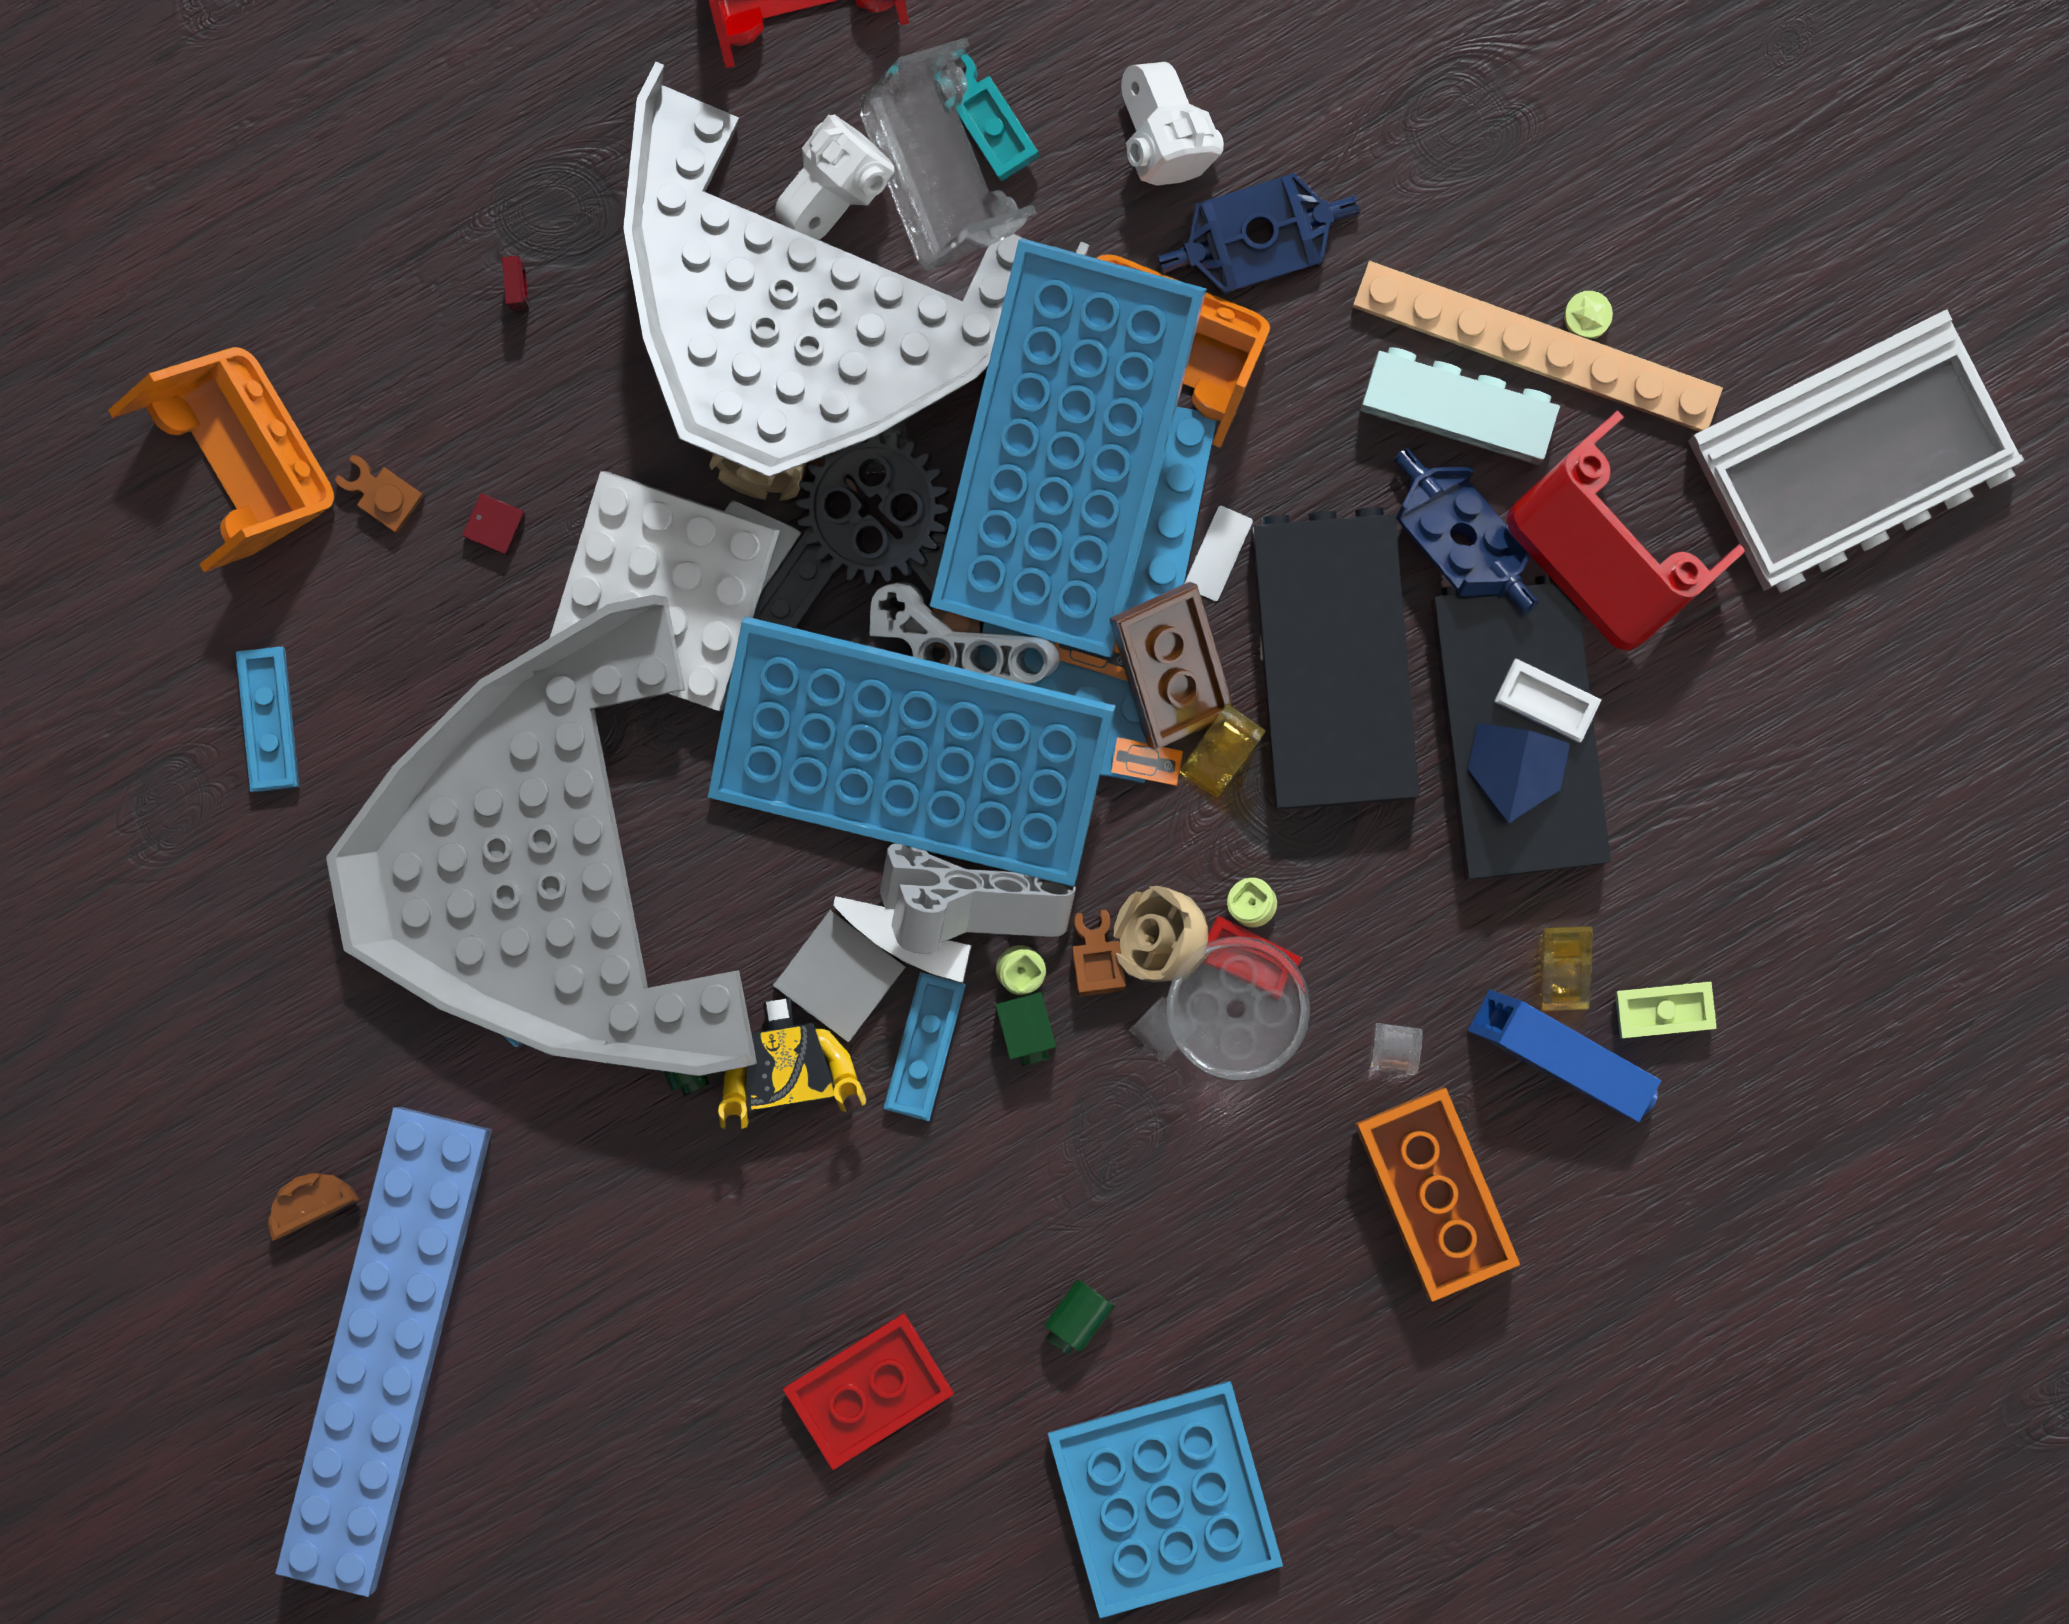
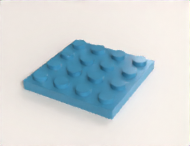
[1048,1381,1283,1618]

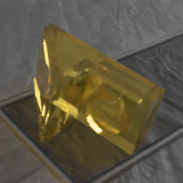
[1179,704,1265,799]
[1538,926,1593,1011]

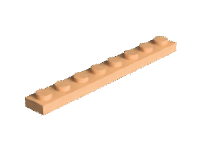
[1353,261,1723,432]

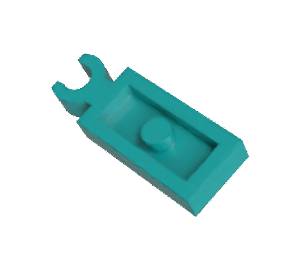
[940,54,1041,182]

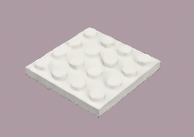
[549,471,780,711]

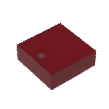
[502,256,529,311]
[462,493,525,556]

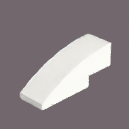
[833,896,971,983]

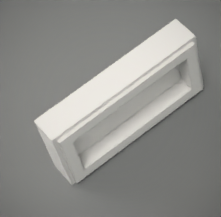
[1494,659,1601,743]

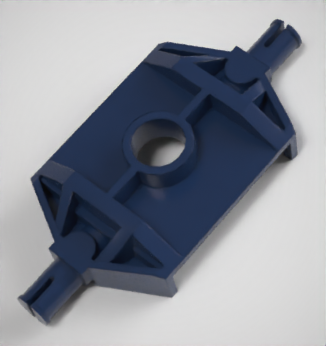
[1158,173,1360,296]
[1393,448,1539,614]

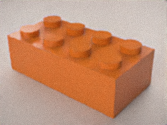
[1354,1087,1520,1302]

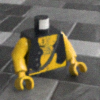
[718,998,866,1129]

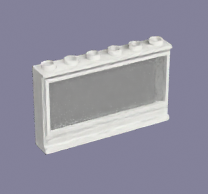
[1688,309,2024,593]

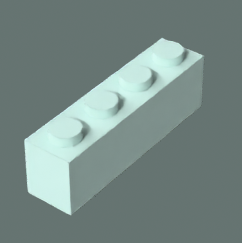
[1360,347,1560,465]

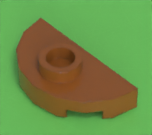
[268,1173,361,1241]

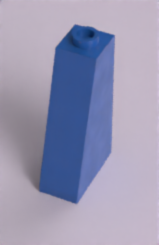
[1467,989,1662,1122]

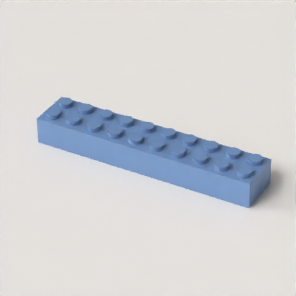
[275,1107,493,1597]

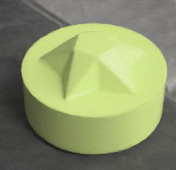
[1564,291,1613,340]
[1227,878,1277,928]
[996,945,1046,995]

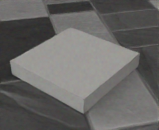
[773,910,906,1042]

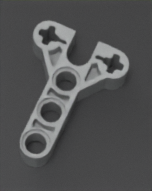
[870,581,1060,684]
[880,843,1076,954]

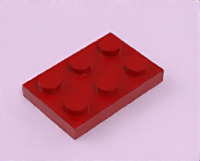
[783,1312,954,1470]

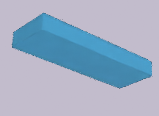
[236,646,300,793]
[884,972,966,1121]

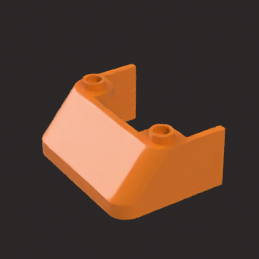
[1096,254,1270,448]
[108,347,334,572]

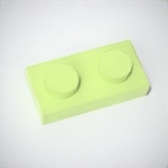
[1615,982,1717,1038]

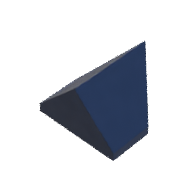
[1467,723,1570,823]

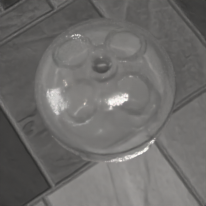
[1166,937,1310,1080]

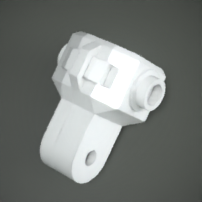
[1121,62,1224,186]
[775,115,895,240]

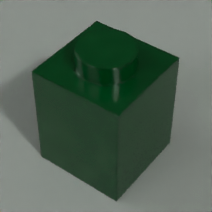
[996,992,1056,1066]

